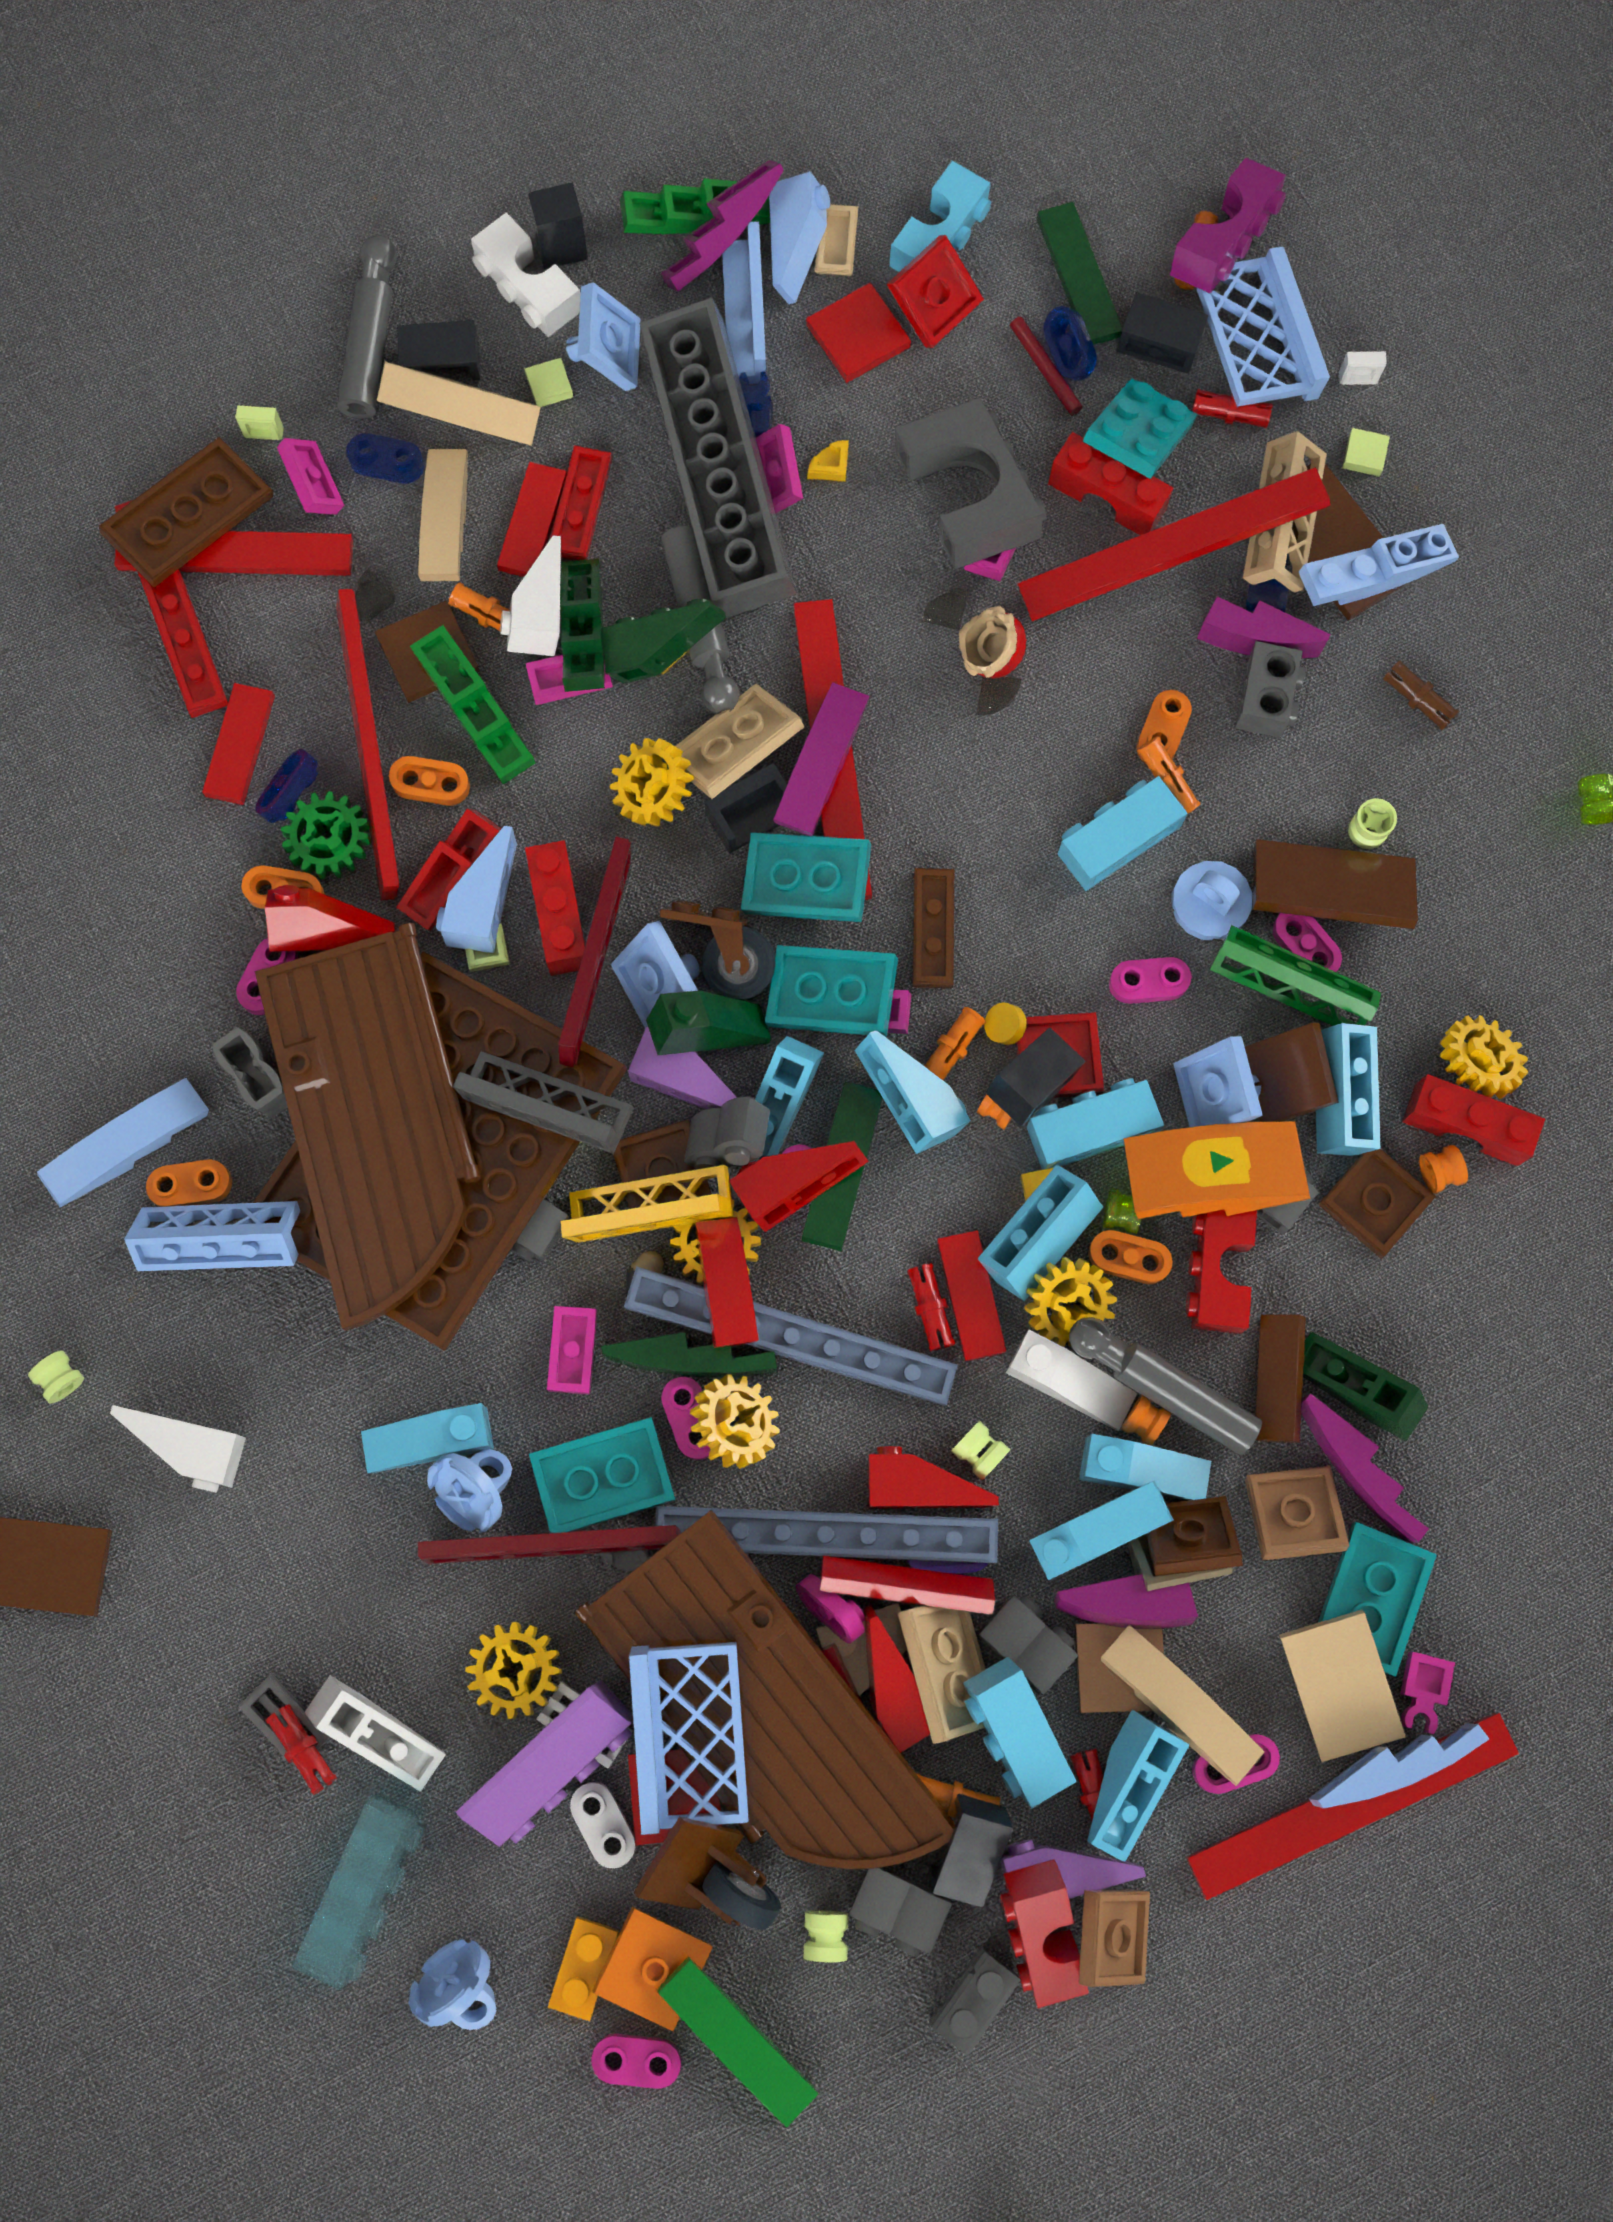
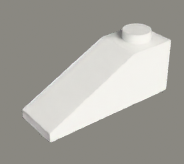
[500,535,561,656]
[1006,1330,1137,1431]
[110,1405,246,1493]
[304,1675,446,1792]

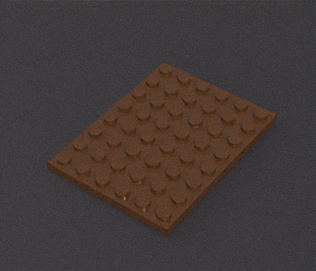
[242,951,627,1352]

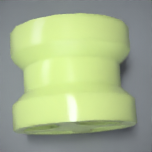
[28,1351,84,1404]

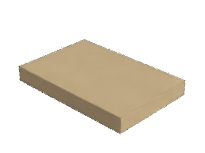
[676,684,804,799]
[898,1605,986,1744]
[1279,1609,1406,1762]

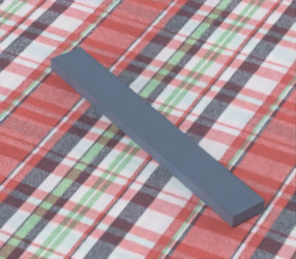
[624,1266,958,1406]
[655,1506,998,1563]

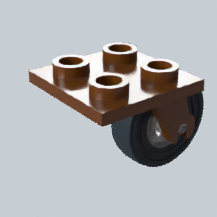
[660,900,775,1000]
[633,1816,781,1930]

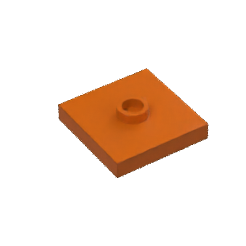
[592,1906,713,2031]

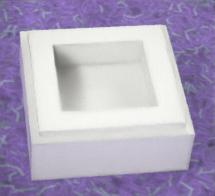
[1339,352,1387,385]

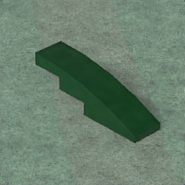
[560,558,605,692]
[801,1081,883,1252]
[601,1332,777,1378]

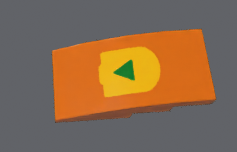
[1123,1121,1311,1219]

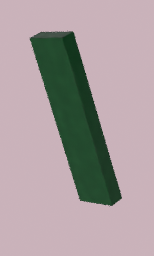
[1037,201,1123,347]

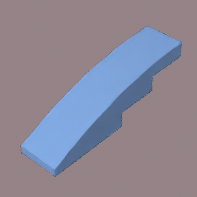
[37,1078,209,1207]
[1309,1723,1489,1808]

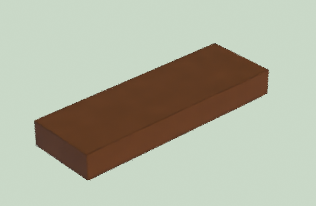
[912,868,955,988]
[1255,1314,1306,1443]

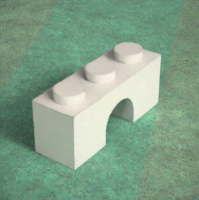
[471,213,581,337]

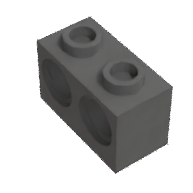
[1235,641,1306,738]

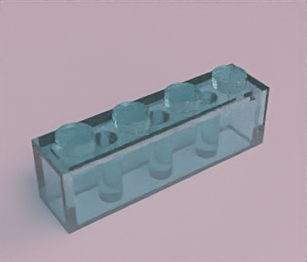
[292,1794,425,1990]

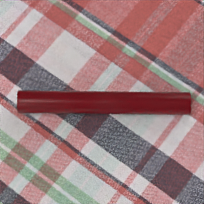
[1009,316,1083,416]

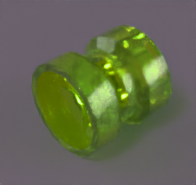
[1577,774,1613,825]

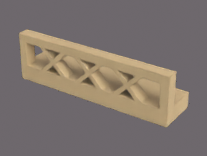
[1243,431,1327,593]

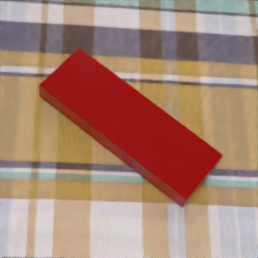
[550,445,613,561]
[497,462,567,577]
[202,683,275,805]
[937,1230,1007,1362]

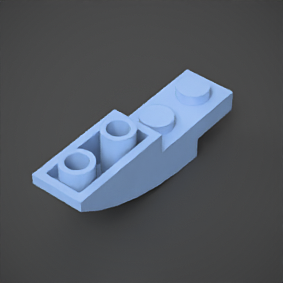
[1298,524,1459,606]

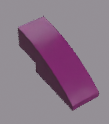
[1197,596,1331,659]
[1054,1574,1198,1629]

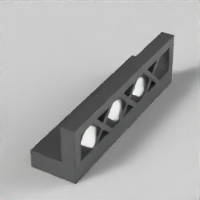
[453,1051,634,1154]

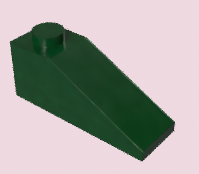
[646,990,772,1055]
[1303,1331,1428,1441]

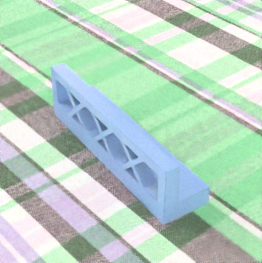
[722,222,766,384]
[124,1201,301,1271]

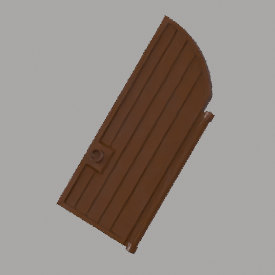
[255,923,481,1331]
[574,1509,956,1869]

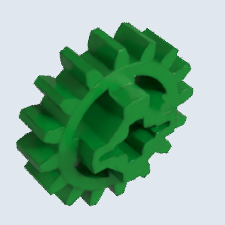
[281,791,371,880]

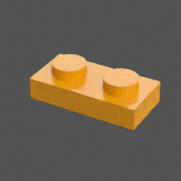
[548,1916,619,2021]

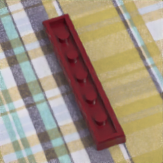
[558,837,631,1067]
[418,1525,681,1564]

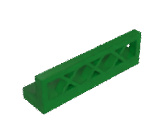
[1210,925,1381,1026]

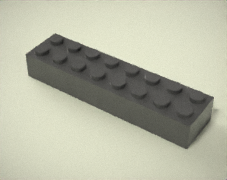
[639,297,797,618]

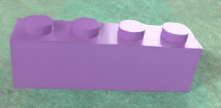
[456,1680,634,1847]

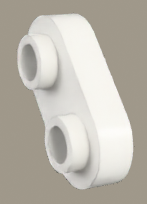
[570,1782,636,1868]

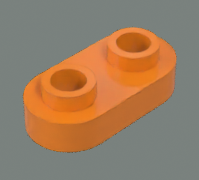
[1136,690,1192,764]
[389,756,470,806]
[241,865,324,909]
[146,1159,233,1207]
[1088,1230,1173,1284]

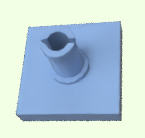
[566,282,641,391]
[611,921,699,1029]
[1173,1036,1263,1127]

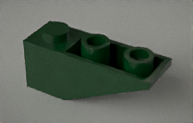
[601,599,726,684]

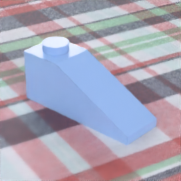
[769,172,830,304]
[436,826,517,953]

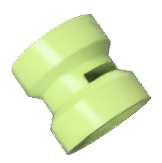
[1348,798,1397,850]
[951,1420,1011,1480]
[803,1910,848,1962]

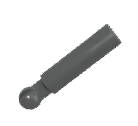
[337,235,398,419]
[661,526,740,714]
[1069,1317,1262,1455]

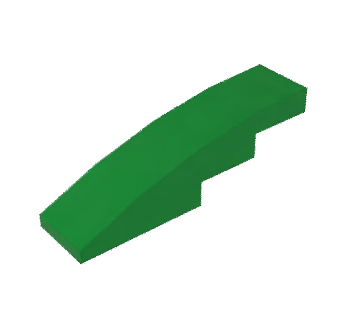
[620,178,770,234]
[410,625,536,785]
[656,1956,818,2128]

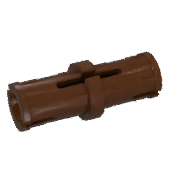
[1383,660,1460,731]

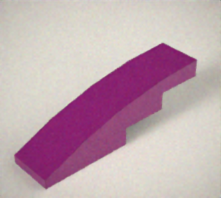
[660,160,784,292]
[774,682,870,837]
[1301,1394,1429,1544]

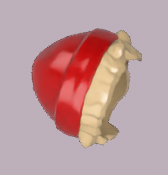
[959,606,1026,679]

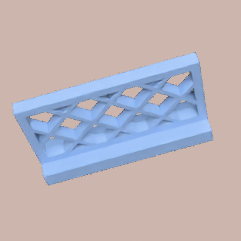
[1196,246,1330,407]
[629,1642,749,1835]

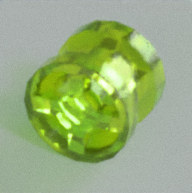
[1103,1187,1141,1234]

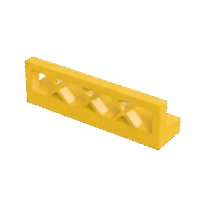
[560,1165,733,1243]

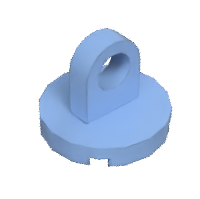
[1171,861,1252,940]
[427,1449,512,1533]
[408,1939,496,2030]

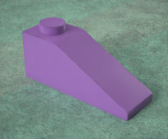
[628,1026,737,1109]
[1000,1839,1146,1899]

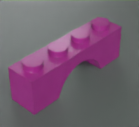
[1170,157,1286,293]

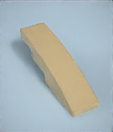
[377,362,541,446]
[418,449,468,581]
[1101,1625,1264,1786]

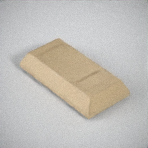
[815,204,858,276]

